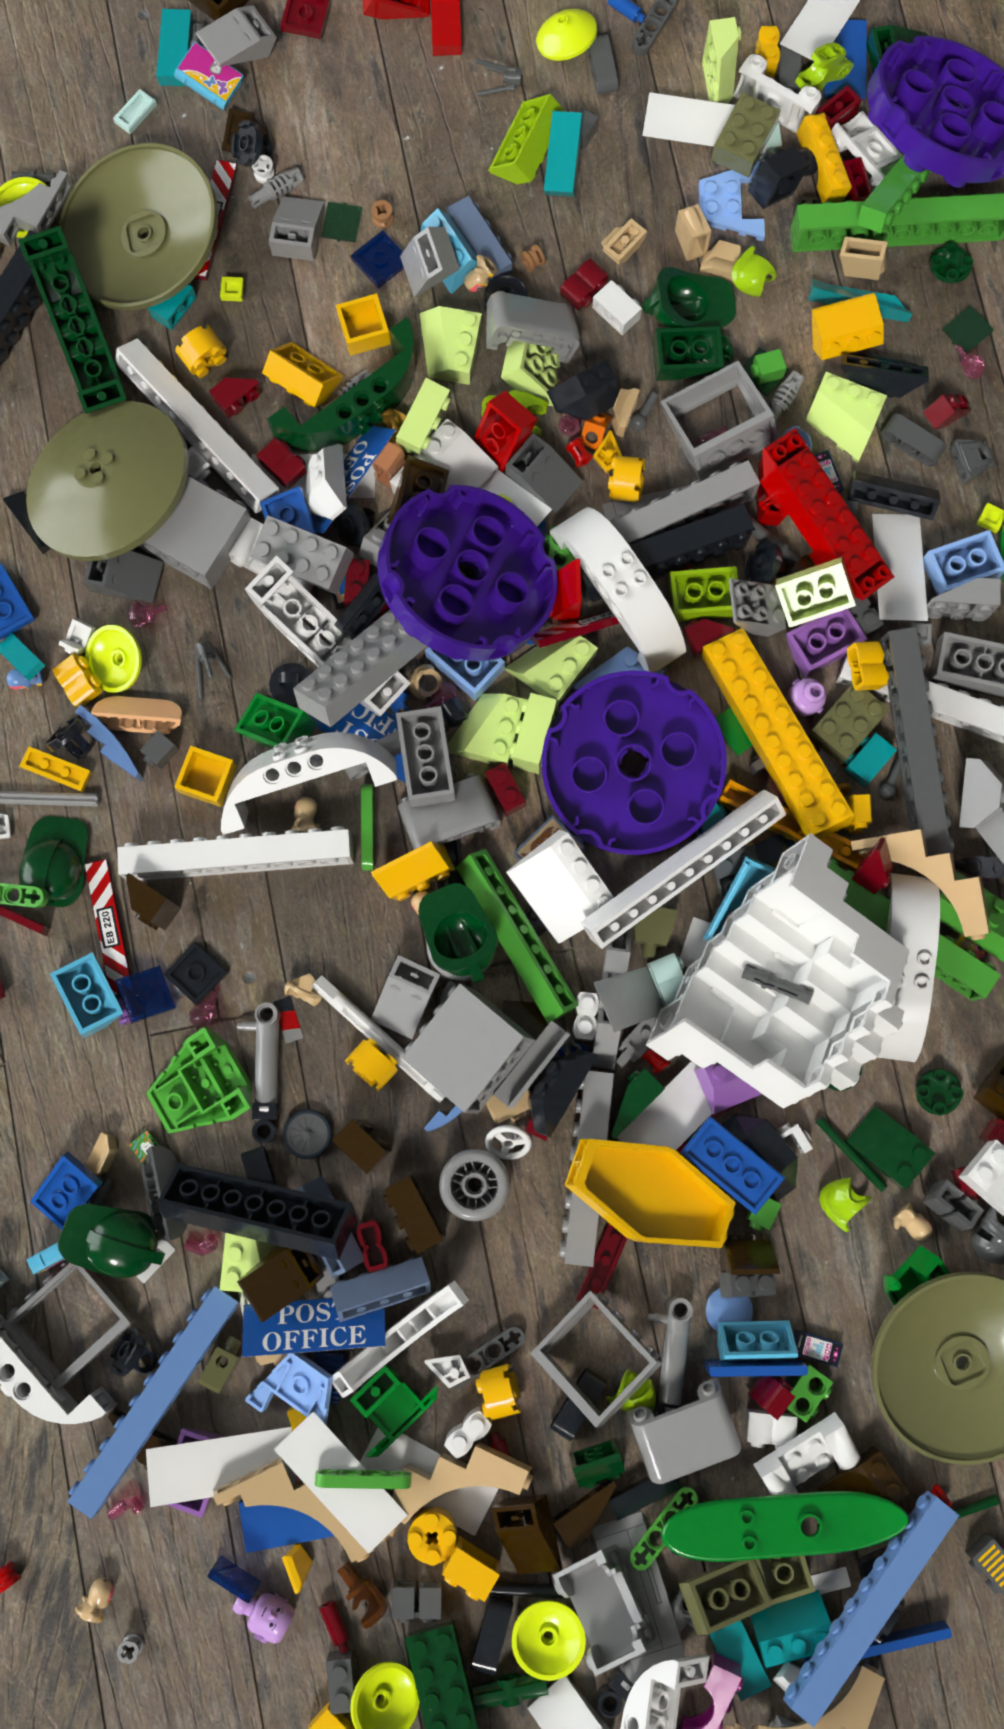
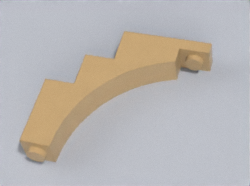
[851,829,991,940]
[382,1442,533,1542]
[213,1458,374,1563]
[724,1663,885,1729]

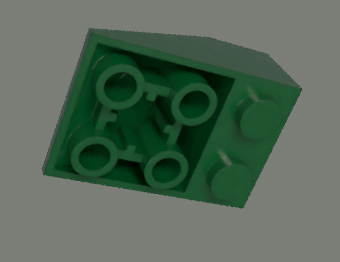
[867,25,928,73]

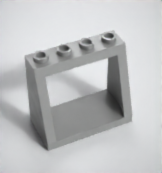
[660,361,778,481]

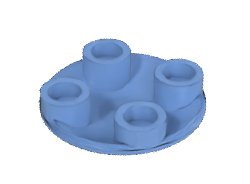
[705,1288,753,1332]

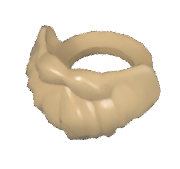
[408,664,442,701]
[284,974,322,1006]

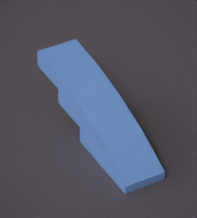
[75,705,143,782]

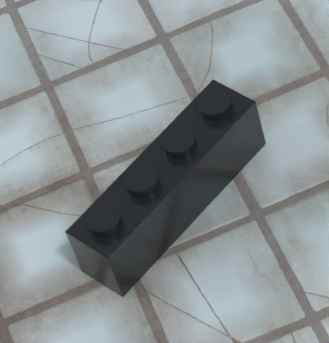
[847,470,940,521]

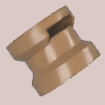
[371,200,393,229]
[520,244,546,273]

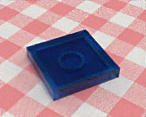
[350,230,404,289]
[115,966,176,1024]
[207,1555,261,1603]

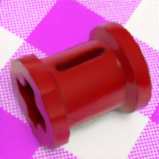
[566,438,593,468]
[641,1049,671,1075]

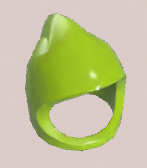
[732,246,777,297]
[819,1177,871,1232]
[606,1369,656,1413]

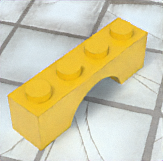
[796,113,852,204]

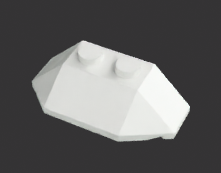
[306,444,347,521]

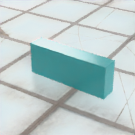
[156,9,194,87]
[544,111,584,197]
[709,1620,771,1702]

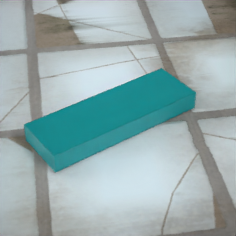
[0,633,45,681]

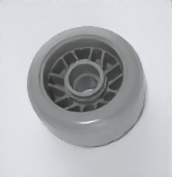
[439,1149,510,1221]

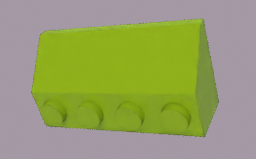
[488,94,566,185]

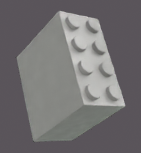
[137,473,251,589]
[402,984,536,1114]

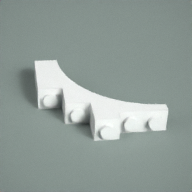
[332,1280,469,1398]

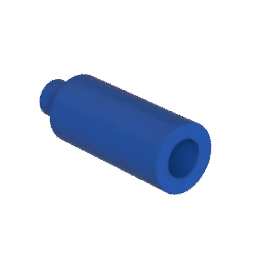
[607,0,646,24]

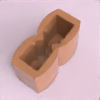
[372,442,406,488]

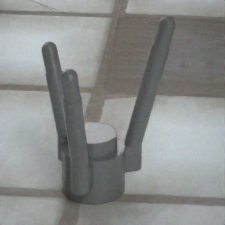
[475,58,521,96]
[193,641,232,699]

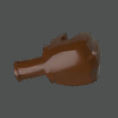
[337,1561,388,1629]

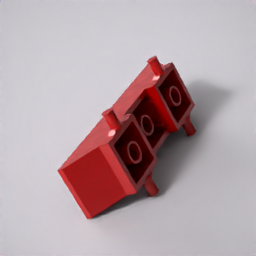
[759,428,895,600]

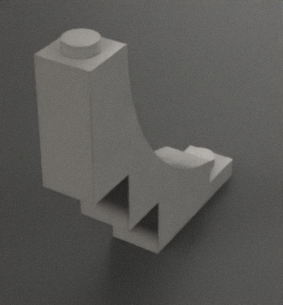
[0,170,73,246]
[592,928,631,1069]

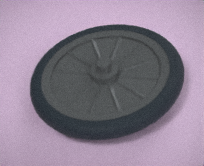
[283,1109,332,1159]

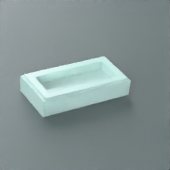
[113,89,157,135]

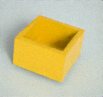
[335,293,391,356]
[174,746,237,807]
[442,1536,500,1602]

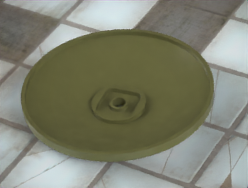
[59,143,218,311]
[26,401,189,561]
[871,1272,1004,1465]

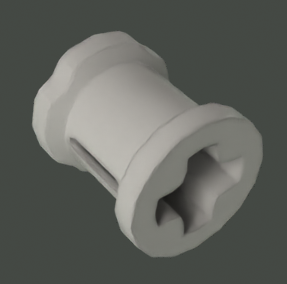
[117,1633,144,1664]

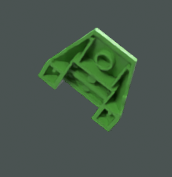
[146,1026,253,1134]

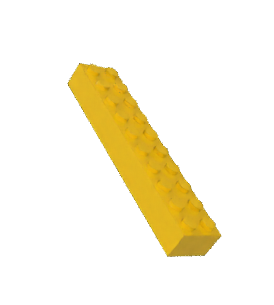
[702,628,854,840]

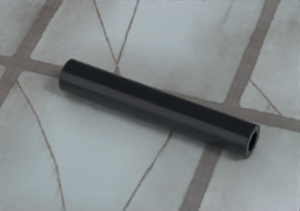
[489,1582,562,1599]

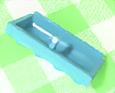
[703,856,776,941]

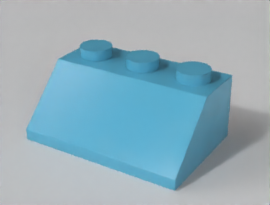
[420,208,477,294]
[50,952,124,1038]
[717,1320,798,1361]

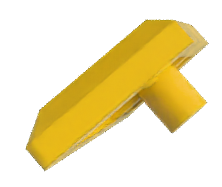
[593,430,622,473]
[282,1543,313,1594]

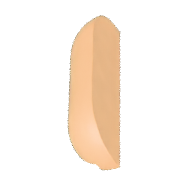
[91,696,182,734]

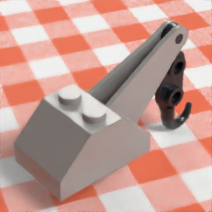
[954,758,1004,879]

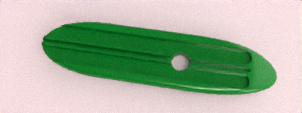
[661,1491,909,1562]

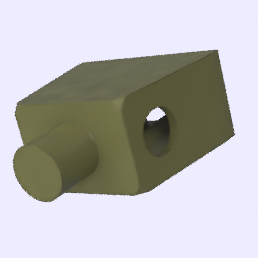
[633,907,678,959]
[197,1335,242,1394]

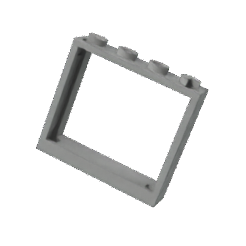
[2,1261,136,1390]
[530,1291,662,1428]

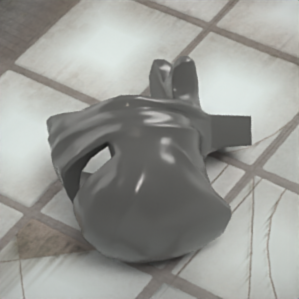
[971,1207,1004,1265]

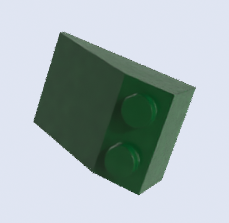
[652,326,724,381]
[608,1069,665,1139]
[846,1106,936,1190]
[569,1438,625,1489]

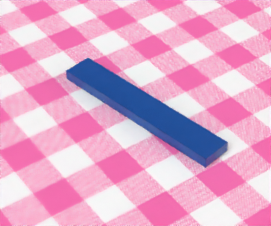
[803,1620,952,1663]

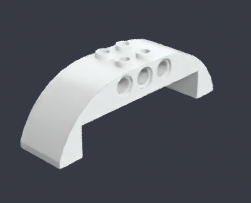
[549,507,686,673]
[245,555,411,716]
[221,732,397,835]
[878,873,940,1062]
[0,1269,118,1424]
[620,1654,709,1729]

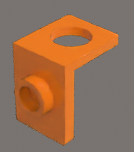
[581,413,612,450]

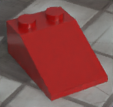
[362,0,430,20]
[473,390,538,473]
[549,559,582,625]

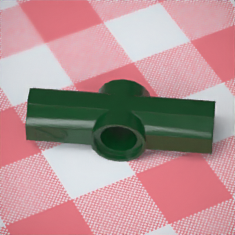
[472,1673,549,1710]

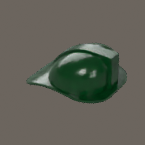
[642,267,736,328]
[18,816,88,907]
[418,883,498,983]
[58,1204,165,1278]

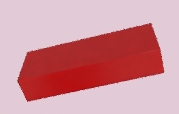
[431,0,462,56]

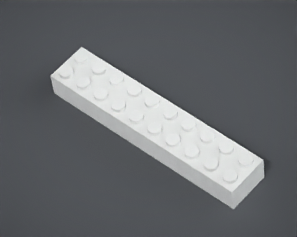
[117,826,354,881]

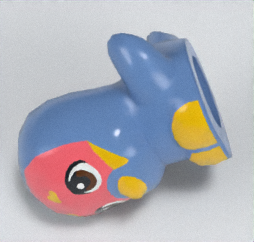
[6,669,45,690]

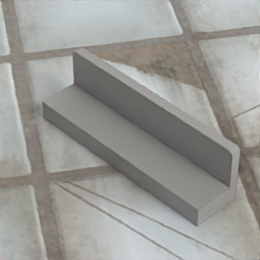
[493,1021,571,1110]

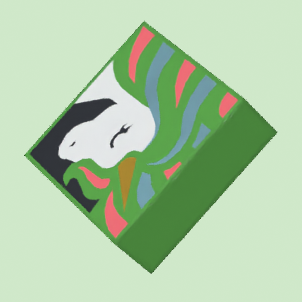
[128,1130,160,1163]

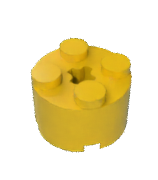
[175,325,227,378]
[608,456,645,503]
[345,1038,398,1092]
[476,1364,522,1420]
[407,1506,457,1566]

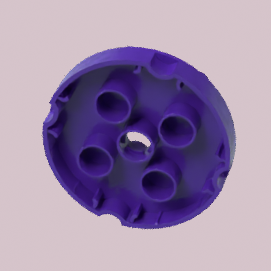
[867,36,1004,188]
[377,485,558,661]
[542,670,727,855]

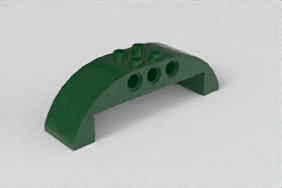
[18,226,127,414]
[267,317,416,452]

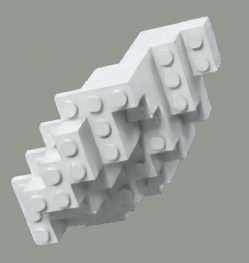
[646,833,910,1108]

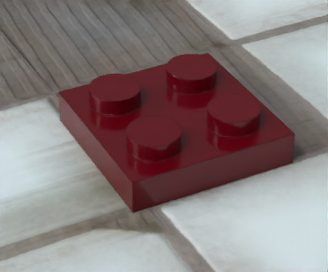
[280,0,331,39]

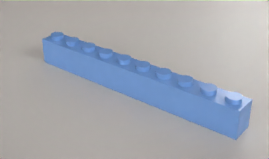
[67,1286,240,1519]
[783,1491,959,1727]

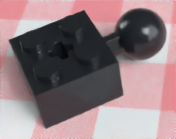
[748,145,818,209]

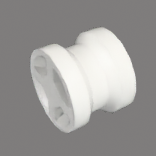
[252,155,275,184]

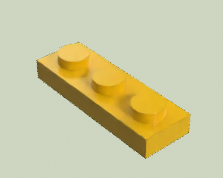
[19,746,92,793]

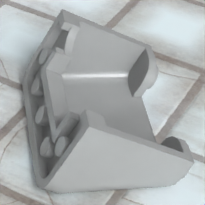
[486,291,580,363]
[397,773,501,850]
[626,1377,741,1484]
[552,1545,660,1676]

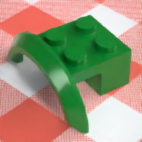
[883,1245,951,1306]
[350,1364,438,1458]

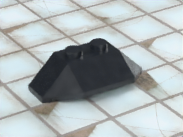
[841,353,929,398]
[547,359,620,421]
[528,1050,598,1138]
[721,1114,798,1202]

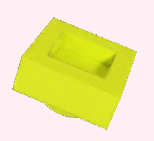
[220,277,244,302]
[976,503,1004,534]

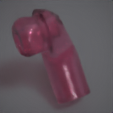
[184,1234,219,1256]
[107,1495,145,1520]

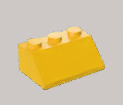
[812,293,884,360]
[262,342,344,408]
[371,841,455,901]

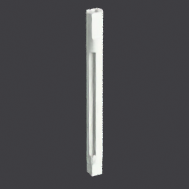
[311,975,446,1103]

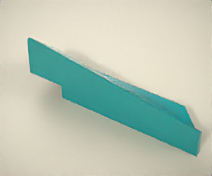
[808,279,912,322]

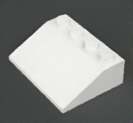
[390,419,498,494]
[506,830,614,944]

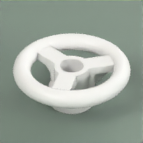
[485,1125,532,1160]

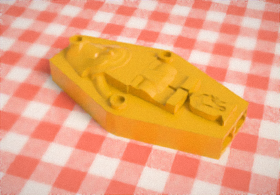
[565,1139,736,1248]

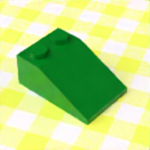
[234,693,317,750]

